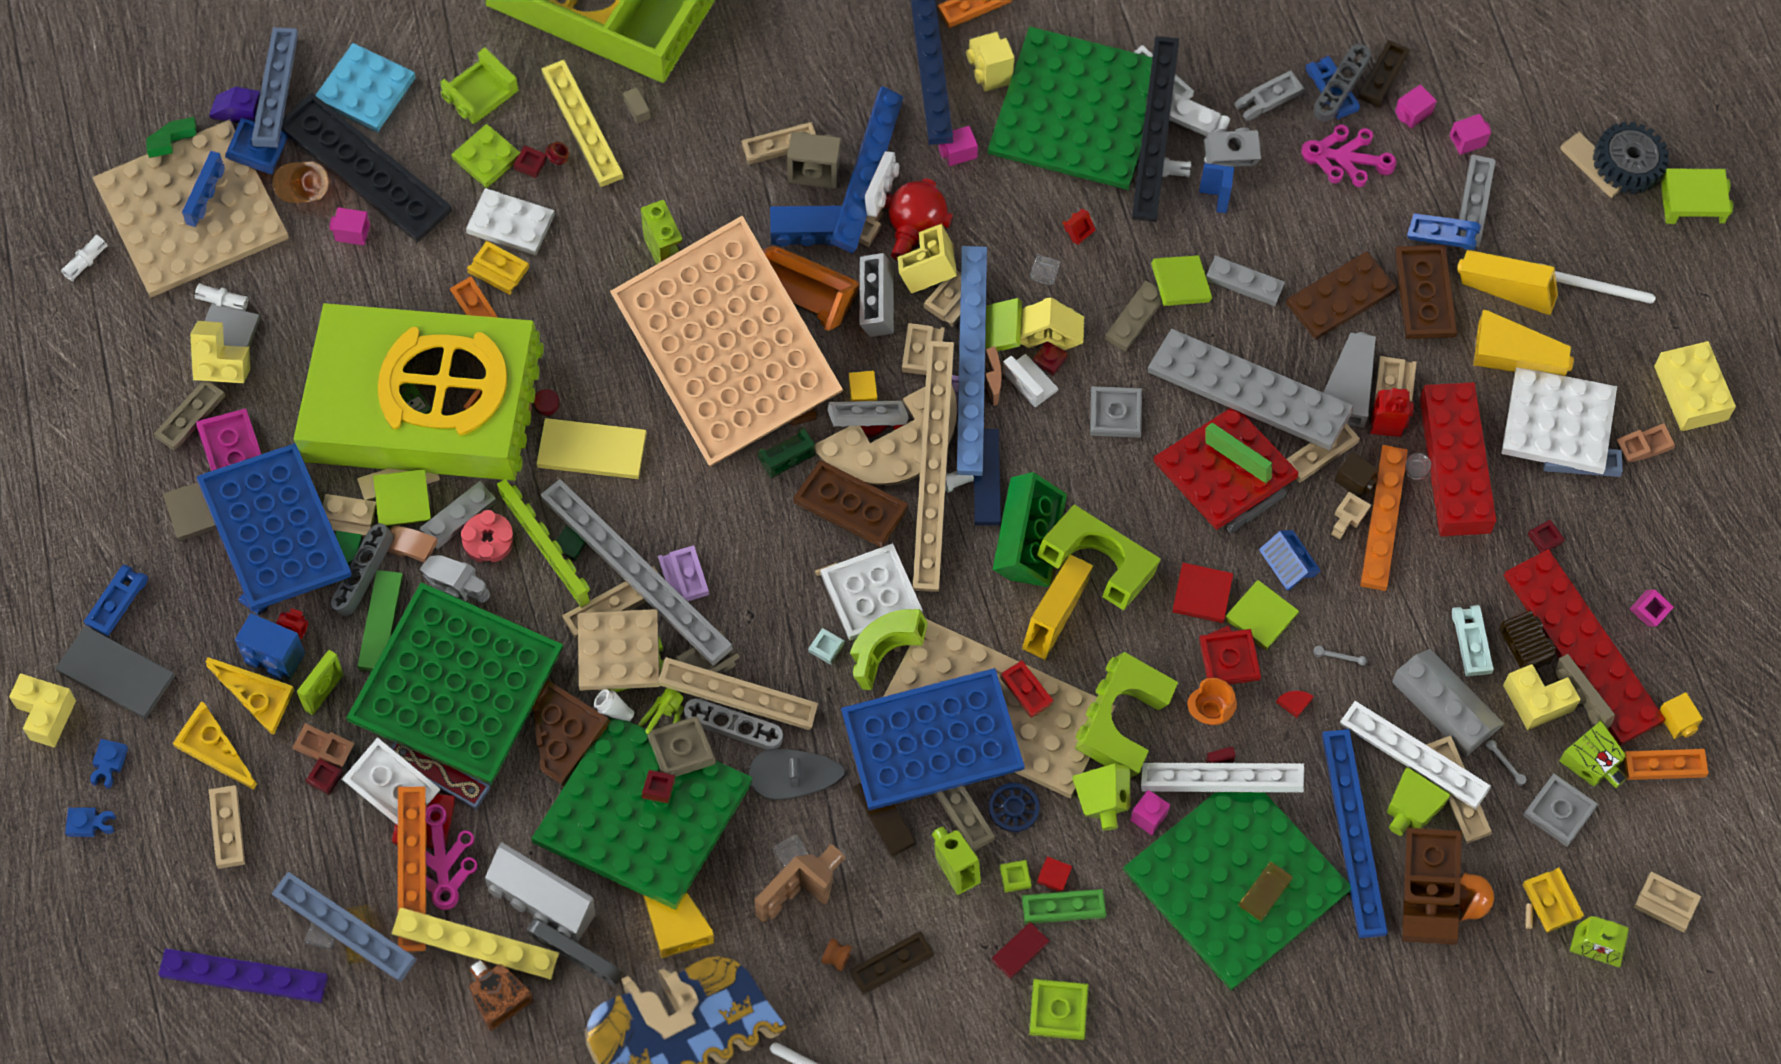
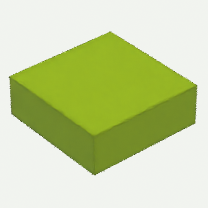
[999,860,1032,893]

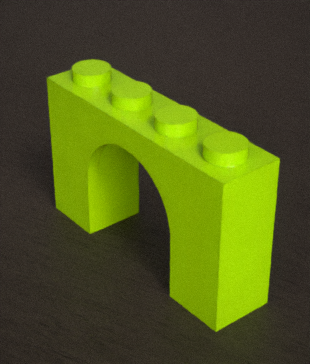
[1037,504,1161,610]
[1074,652,1178,778]

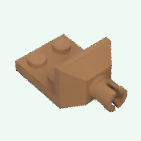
[754,844,845,923]

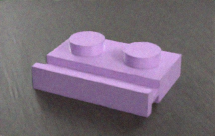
[658,545,709,601]

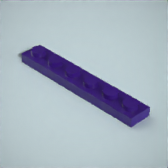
[158,948,328,1003]

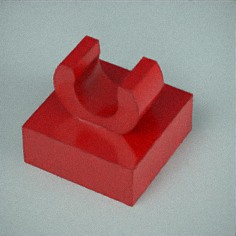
[1062,209,1096,245]

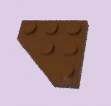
[532,680,611,787]

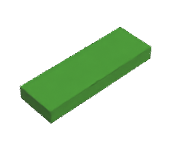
[1206,423,1272,483]
[1022,889,1106,924]

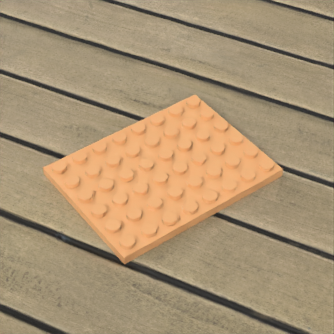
[610,215,843,467]

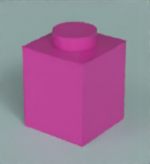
[1395,84,1437,128]
[1449,114,1491,155]
[938,126,978,166]
[330,207,370,246]
[1629,589,1674,627]
[1130,790,1170,835]

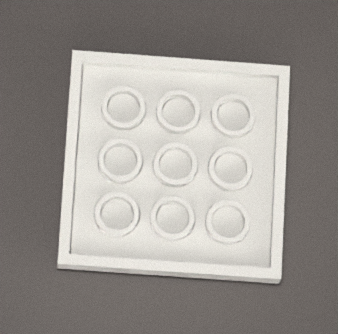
[1501,367,1617,474]

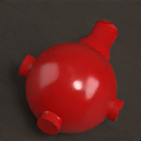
[883,178,953,261]

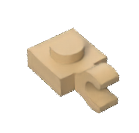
[859,207,883,247]
[1331,492,1371,540]

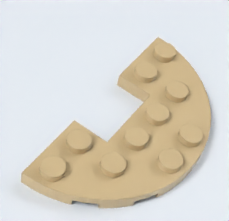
[815,386,957,486]

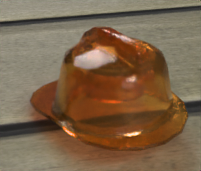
[272,162,330,203]

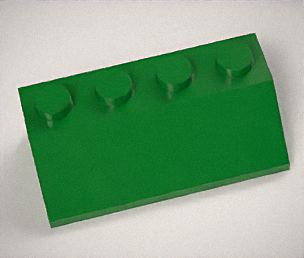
[992,472,1067,587]

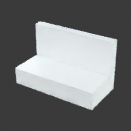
[1002,354,1058,407]

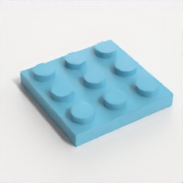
[316,43,416,132]

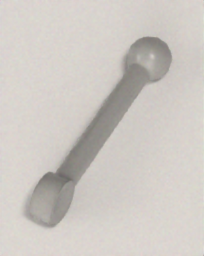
[1313,646,1368,666]
[1486,740,1526,786]

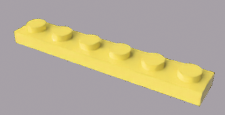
[542,60,623,187]
[392,908,559,980]

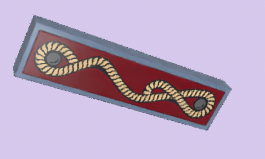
[391,742,491,810]

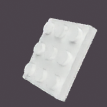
[820,543,923,641]

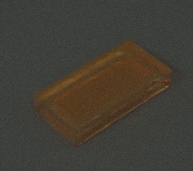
[1239,861,1293,921]

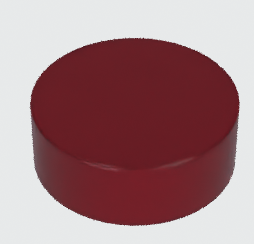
[534,389,560,416]

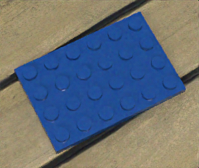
[196,443,351,612]
[841,668,1025,810]

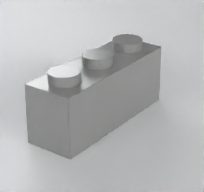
[860,253,894,337]

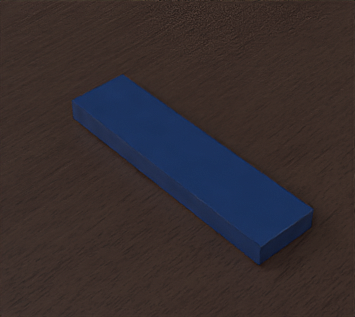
[974,429,1001,525]

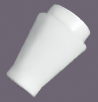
[594,689,634,722]

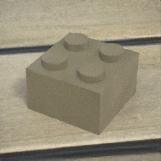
[787,132,841,188]

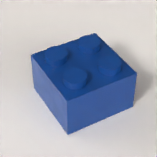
[235,613,305,680]

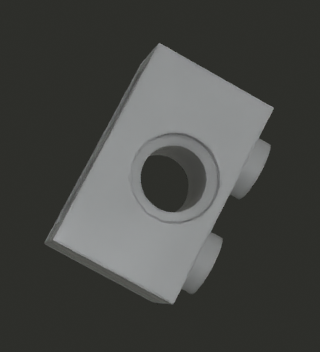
[1204,128,1261,167]

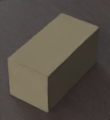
[623,87,651,124]

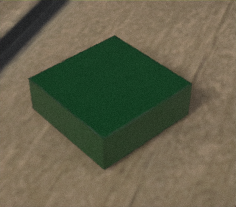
[556,526,587,561]

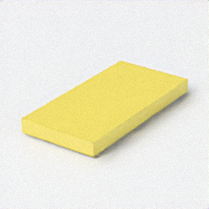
[537,418,646,479]

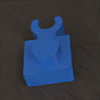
[90,739,128,789]
[65,808,116,837]

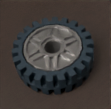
[1593,122,1669,194]

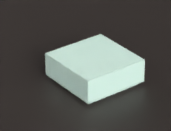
[808,628,845,665]

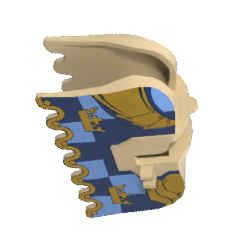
[585,956,786,1064]

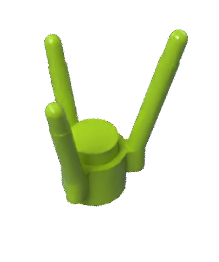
[638,688,684,734]

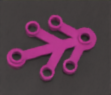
[1301,125,1396,187]
[426,804,478,910]

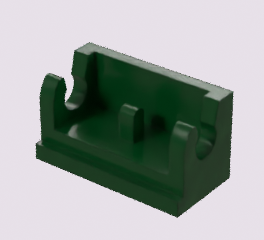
[757,427,816,478]

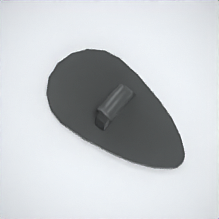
[749,749,845,800]

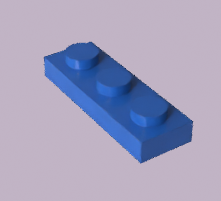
[182,151,225,227]

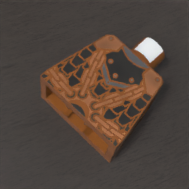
[469,960,534,1032]

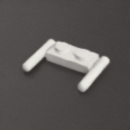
[1170,94,1230,163]

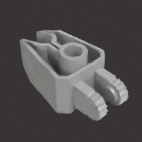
[420,555,490,603]

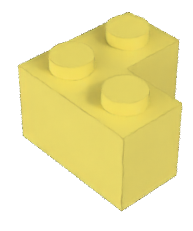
[966,32,1014,91]
[898,224,957,294]
[1020,298,1084,350]
[190,321,250,383]
[1503,664,1581,731]
[9,673,76,748]

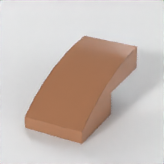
[984,346,1001,406]
[1617,423,1675,463]
[387,526,438,563]
[293,723,354,768]

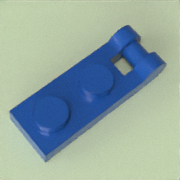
[1305,56,1360,119]
[1407,214,1481,250]
[84,564,148,637]

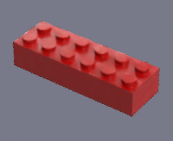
[1419,382,1496,536]

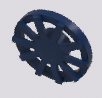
[989,783,1039,833]

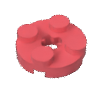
[461,510,514,563]

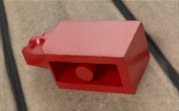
[1370,388,1414,437]

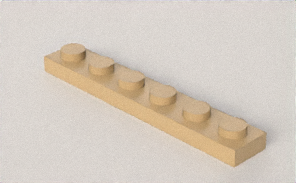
[657,657,818,730]

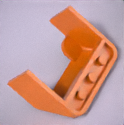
[763,246,860,331]

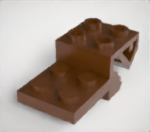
[1402,828,1462,945]

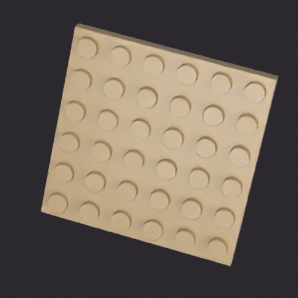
[92,120,289,298]

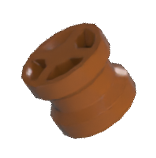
[821,938,852,972]

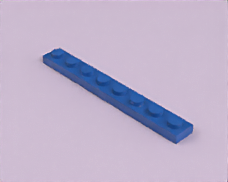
[830,86,904,254]
[1322,729,1387,939]

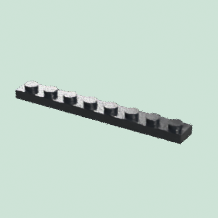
[1132,36,1179,222]

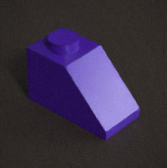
[209,87,260,124]

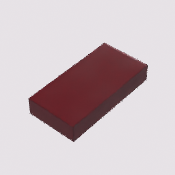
[991,922,1049,980]

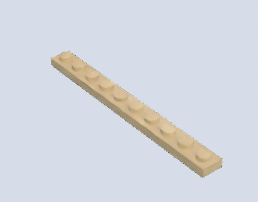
[913,341,954,592]

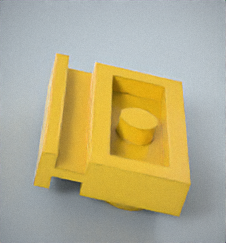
[467,241,529,295]
[1522,868,1584,933]

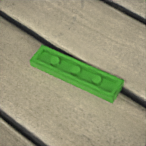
[358,570,403,671]

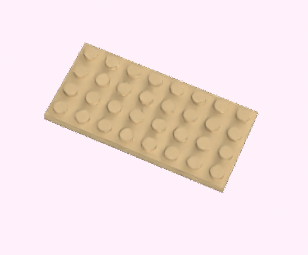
[883,619,1115,799]

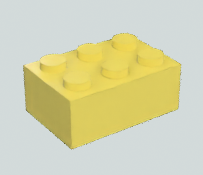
[1654,341,1736,432]

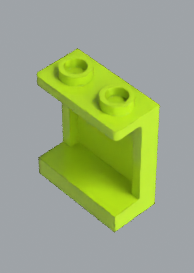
[440,48,518,124]
[1661,169,1733,224]
[640,200,683,265]

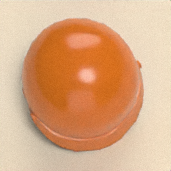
[1187,678,1237,726]
[1459,872,1494,921]

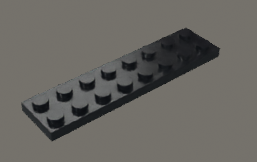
[281,93,452,243]

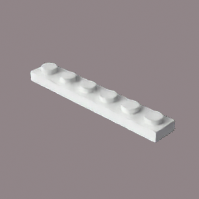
[1340,701,1491,810]
[1141,763,1304,792]

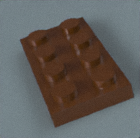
[1395,245,1457,339]
[1286,251,1397,340]
[793,460,909,548]

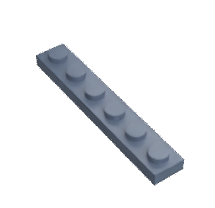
[252,27,298,147]
[272,872,417,983]

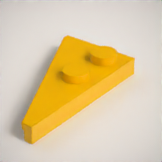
[206,657,294,735]
[173,701,257,789]

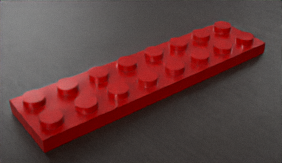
[1503,549,1665,746]

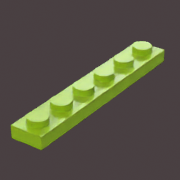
[497,479,590,608]

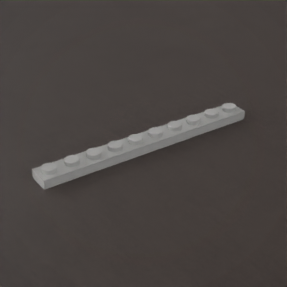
[541,479,733,666]

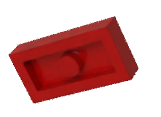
[1000,660,1054,718]

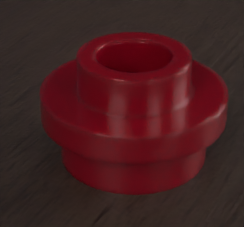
[545,141,569,166]

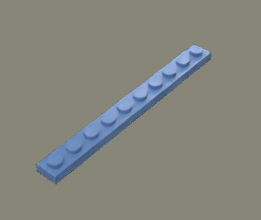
[957,246,987,476]

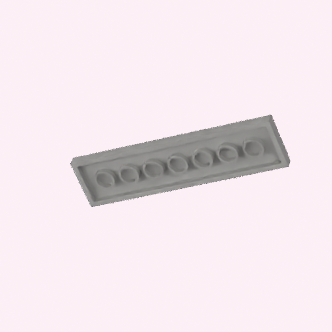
[1148,329,1353,450]

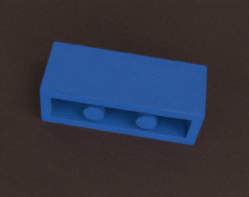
[770,206,842,246]

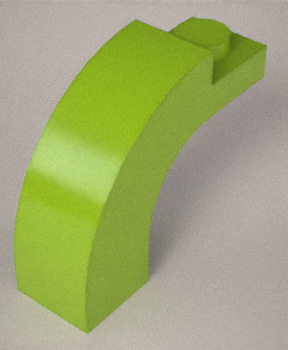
[850,609,928,690]

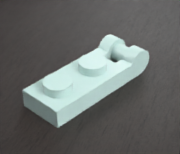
[1452,605,1493,677]

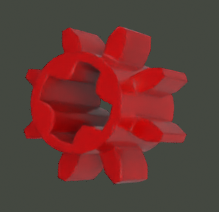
[276,608,308,639]

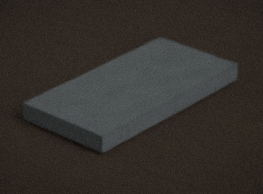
[55,626,175,719]

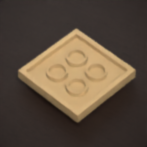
[578,609,660,691]

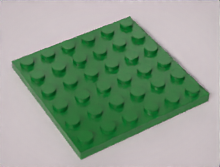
[988,26,1152,190]
[346,582,563,785]
[531,717,752,910]
[1123,792,1351,991]

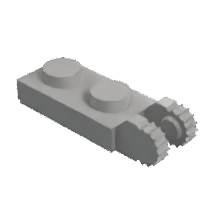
[1235,71,1304,121]

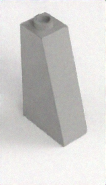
[1323,332,1376,428]

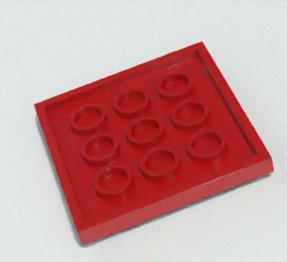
[1154,408,1298,530]

